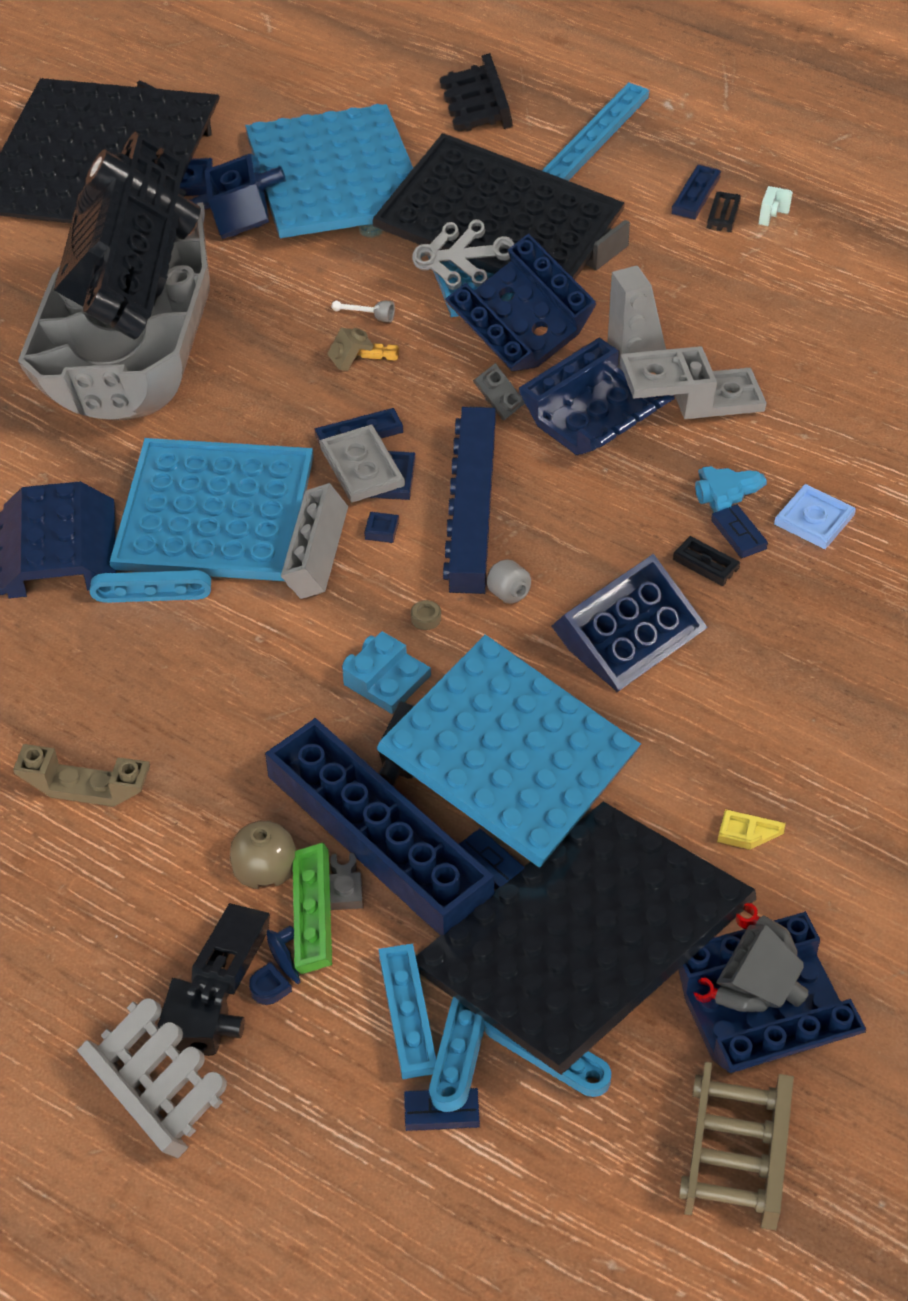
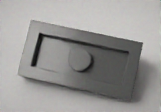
[586,220,630,271]

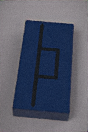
[711,504,768,559]
[459,828,525,889]
[404,1088,480,1131]

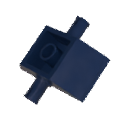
[188,153,286,239]

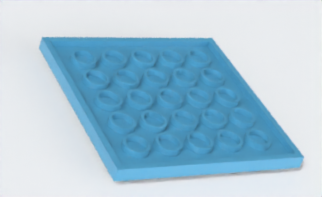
[110,438,314,581]
[377,634,641,868]

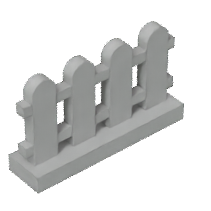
[77,998,227,1158]

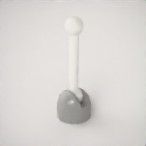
[331,300,395,323]

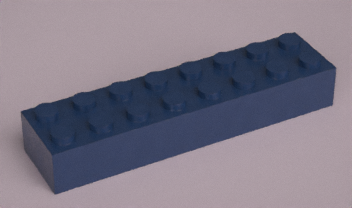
[265,718,494,936]

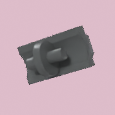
[473,363,525,421]

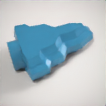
[695,466,767,513]

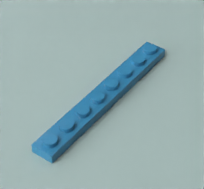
[542,82,649,181]

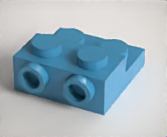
[342,631,431,714]

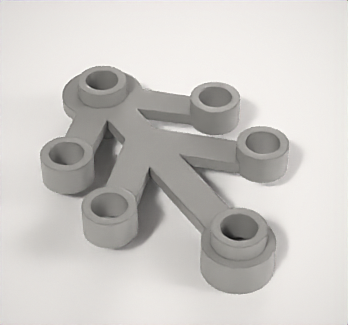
[412,220,514,290]

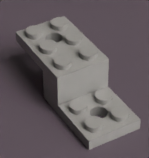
[620,346,767,419]

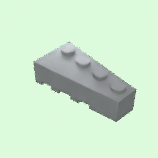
[607,265,666,371]

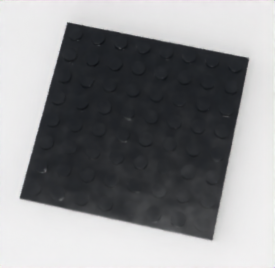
[0,78,220,223]

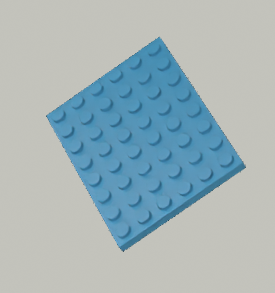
[245,104,413,238]

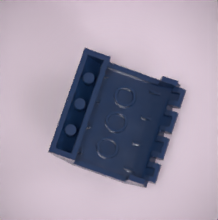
[519,337,675,455]
[0,481,117,599]

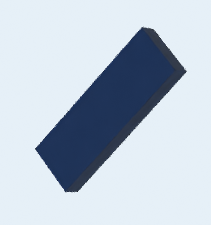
[672,164,721,220]
[314,408,403,445]

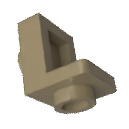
[328,327,374,371]

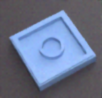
[774,484,856,549]

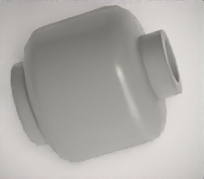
[487,559,532,604]

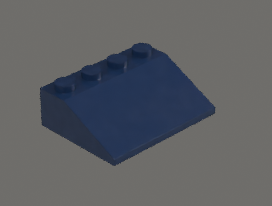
[551,553,708,692]

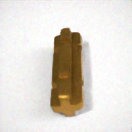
[355,343,399,361]

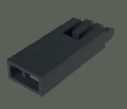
[187,903,270,1007]

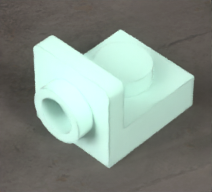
[758,186,793,226]

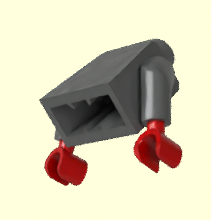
[693,903,809,1012]

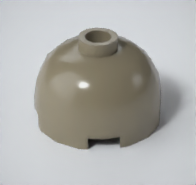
[229,820,297,889]

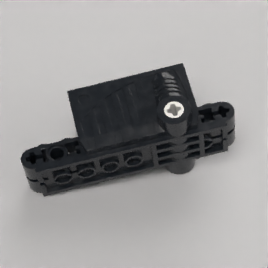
[54,132,201,340]

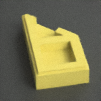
[717,809,786,850]

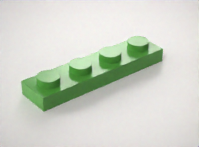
[293,843,332,974]

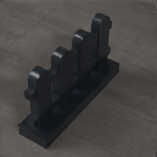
[439,53,513,132]

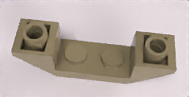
[13,744,150,807]

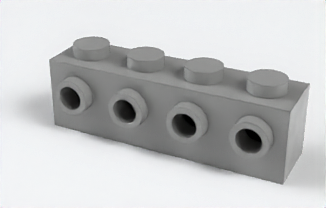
[281,483,348,599]

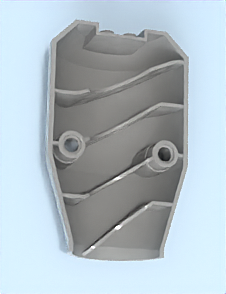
[18,202,210,420]

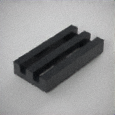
[706,191,741,233]
[673,536,740,586]

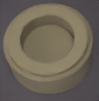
[411,600,441,630]

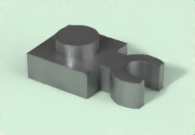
[329,853,363,910]

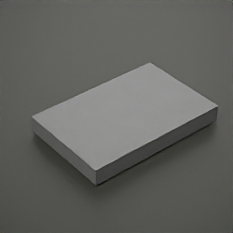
[319,424,405,503]

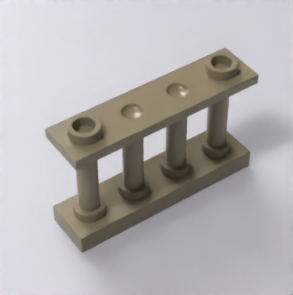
[679,1062,794,1230]

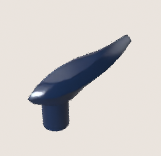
[267,926,301,984]

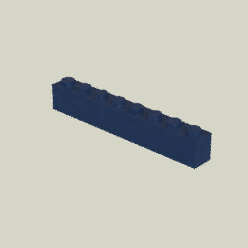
[443,407,496,594]

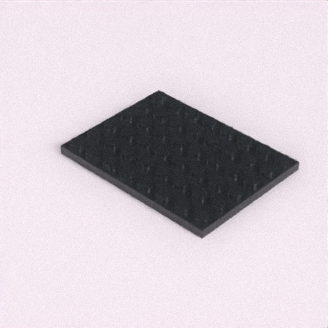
[372,133,625,280]
[416,801,756,1075]

